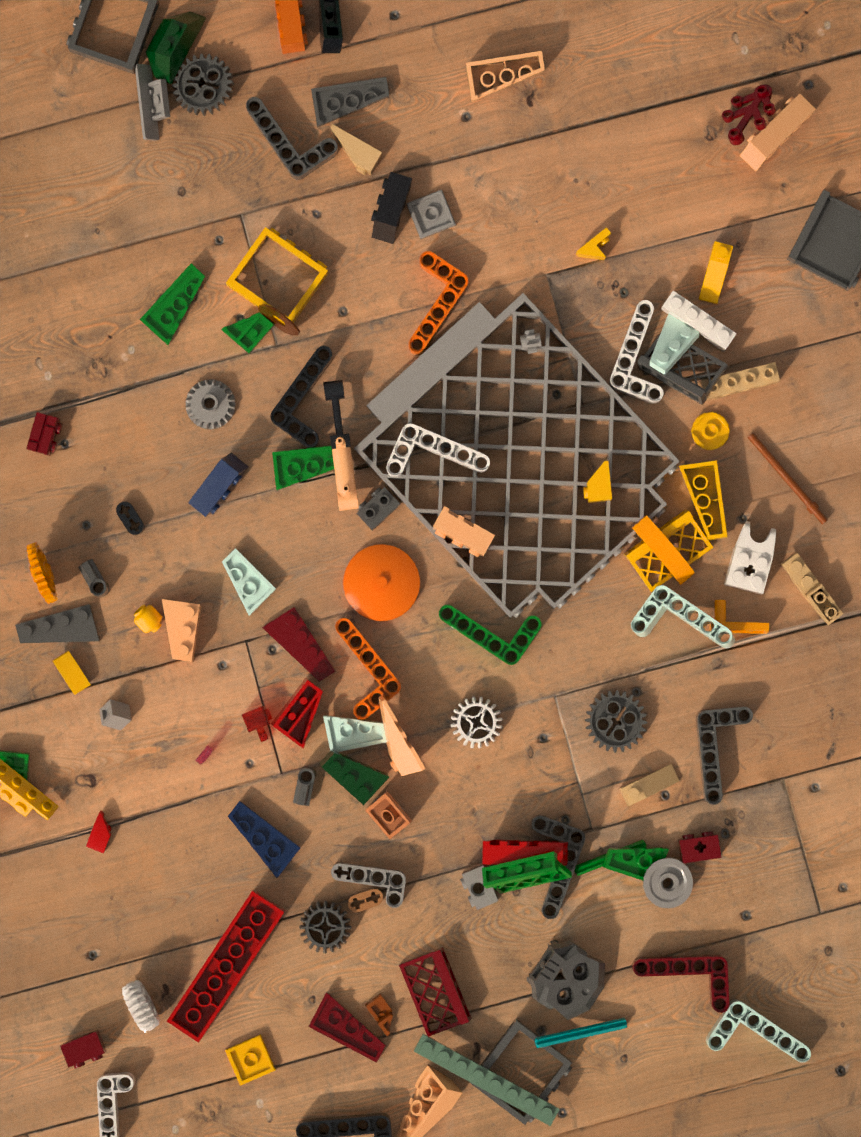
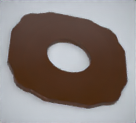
[258,304,300,336]

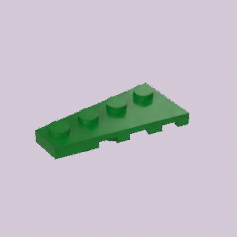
[140,264,205,345]
[272,446,334,491]

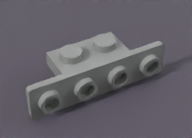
[135,64,170,141]

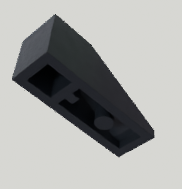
[319,0,343,53]

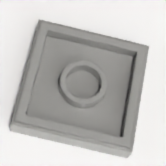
[406,190,456,240]

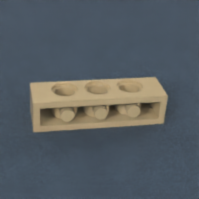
[699,362,780,401]

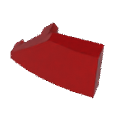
[86,810,112,854]

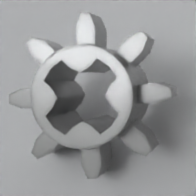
[520,329,542,354]

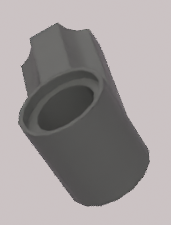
[78,559,109,597]
[293,767,316,806]

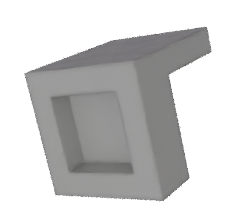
[99,699,132,730]

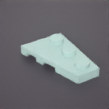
[650,313,699,375]
[222,548,276,616]
[323,715,387,752]

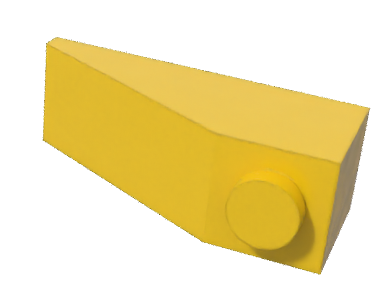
[698,241,733,304]

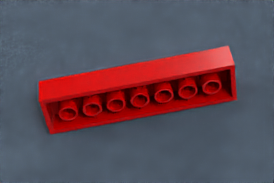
[166,889,286,1043]

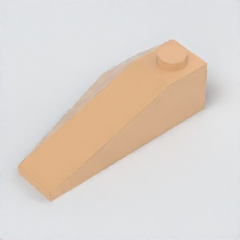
[378,696,425,776]

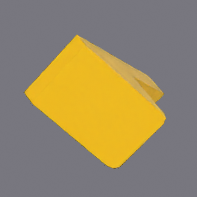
[576,227,611,260]

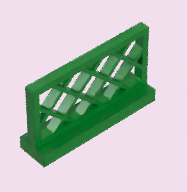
[482,851,572,894]

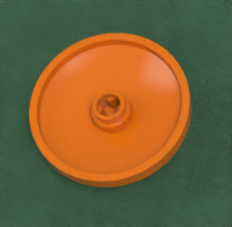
[343,544,420,621]

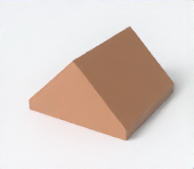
[365,791,413,839]

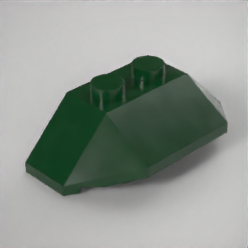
[146,11,206,84]

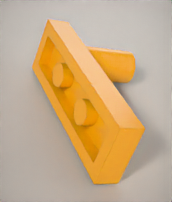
[710,600,769,634]

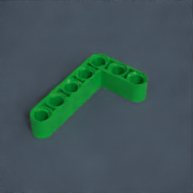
[439,605,541,665]

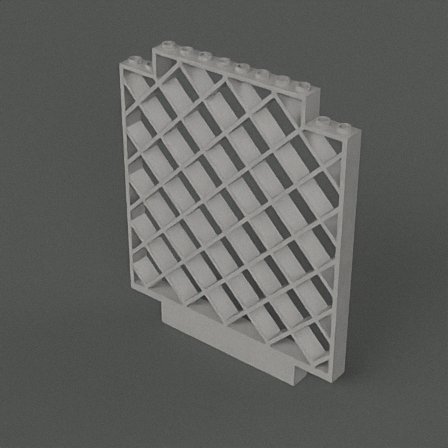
[354,293,679,618]

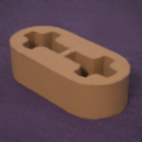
[348,888,383,912]

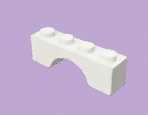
[661,291,737,352]

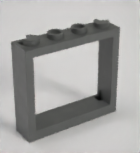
[66,0,160,74]
[471,1019,572,1125]

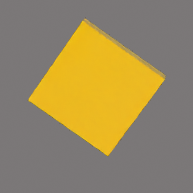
[225,1034,276,1086]

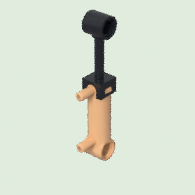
[323,380,359,511]

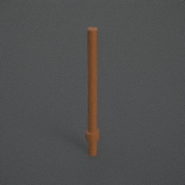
[748,433,828,525]

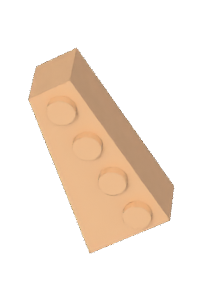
[466,51,545,102]
[740,94,816,171]

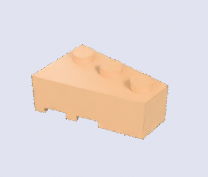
[162,599,202,662]

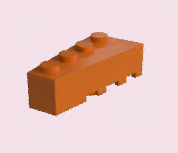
[275,0,308,54]

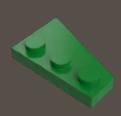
[602,847,669,881]

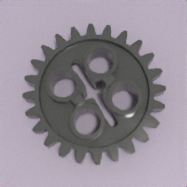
[172,54,234,116]
[585,690,647,753]

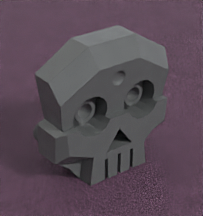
[527,940,605,1020]

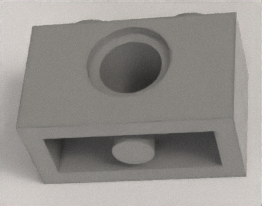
[460,864,498,910]

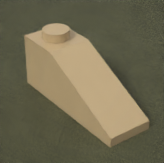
[330,124,382,175]
[619,764,679,806]

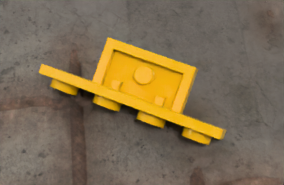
[0,759,58,820]

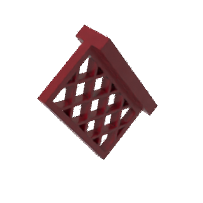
[399,947,472,1036]

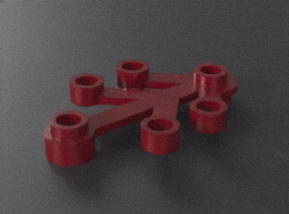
[722,84,776,146]

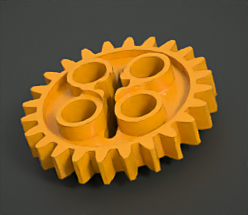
[26,542,58,604]

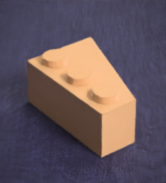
[433,506,495,557]

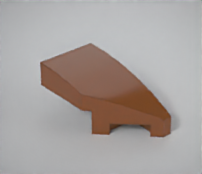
[365,993,393,1036]

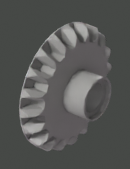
[186,380,235,429]
[643,858,693,908]

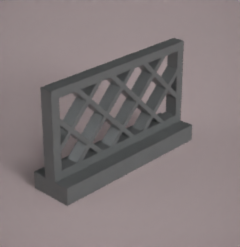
[638,333,728,405]

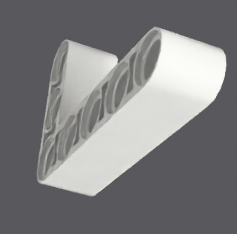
[609,300,664,404]
[386,423,490,478]

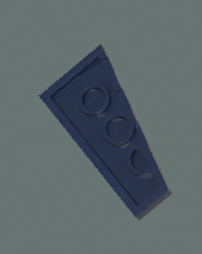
[228,801,301,878]

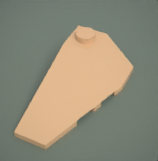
[396,1065,462,1137]

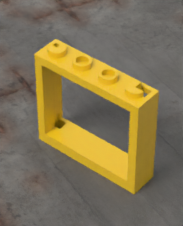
[226,227,329,325]

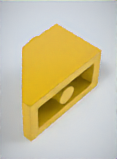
[583,461,612,503]

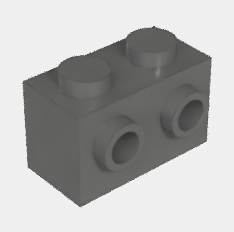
[356,487,400,531]

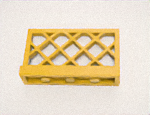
[624,509,713,592]

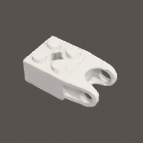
[724,521,776,595]

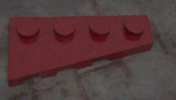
[262,607,336,682]
[308,991,386,1063]

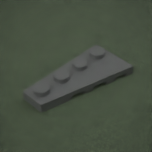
[311,77,389,128]
[15,604,100,643]

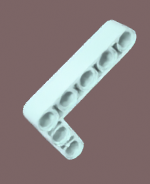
[631,585,735,648]
[706,999,811,1062]

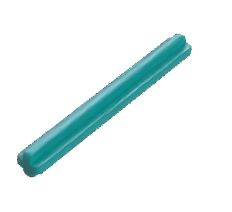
[534,1018,627,1048]

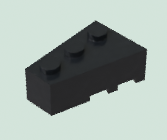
[371,172,412,244]

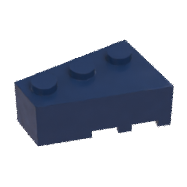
[188,453,249,517]

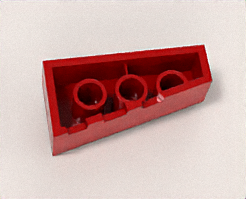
[482,839,568,866]

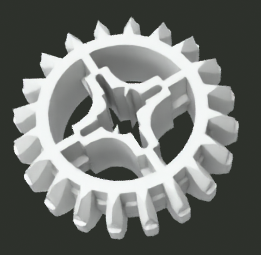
[451,697,503,748]
[122,980,160,1032]

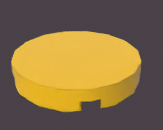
[691,412,729,450]

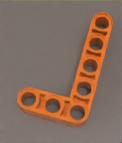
[409,251,468,355]
[335,618,401,719]

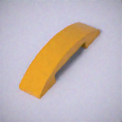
[632,515,695,585]

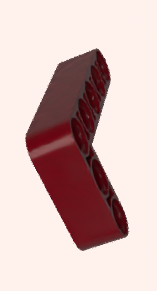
[632,955,729,1013]

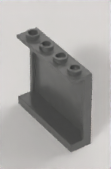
[787,190,861,291]

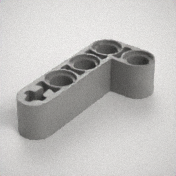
[331,862,406,908]

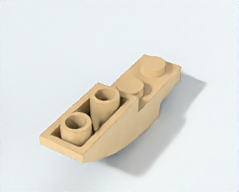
[781,552,843,626]

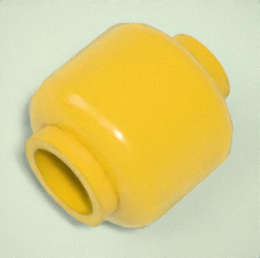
[133,605,162,633]

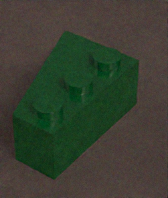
[319,750,389,806]

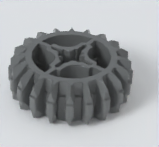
[299,901,352,954]

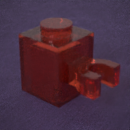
[242,706,273,742]

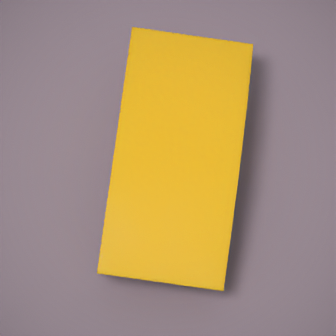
[52,651,91,695]

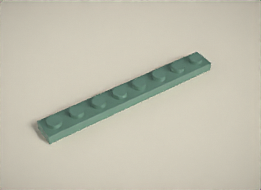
[414,1034,560,1126]

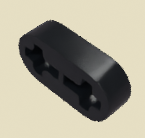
[116,502,144,535]

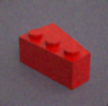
[271,678,323,749]

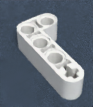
[97,1072,136,1137]

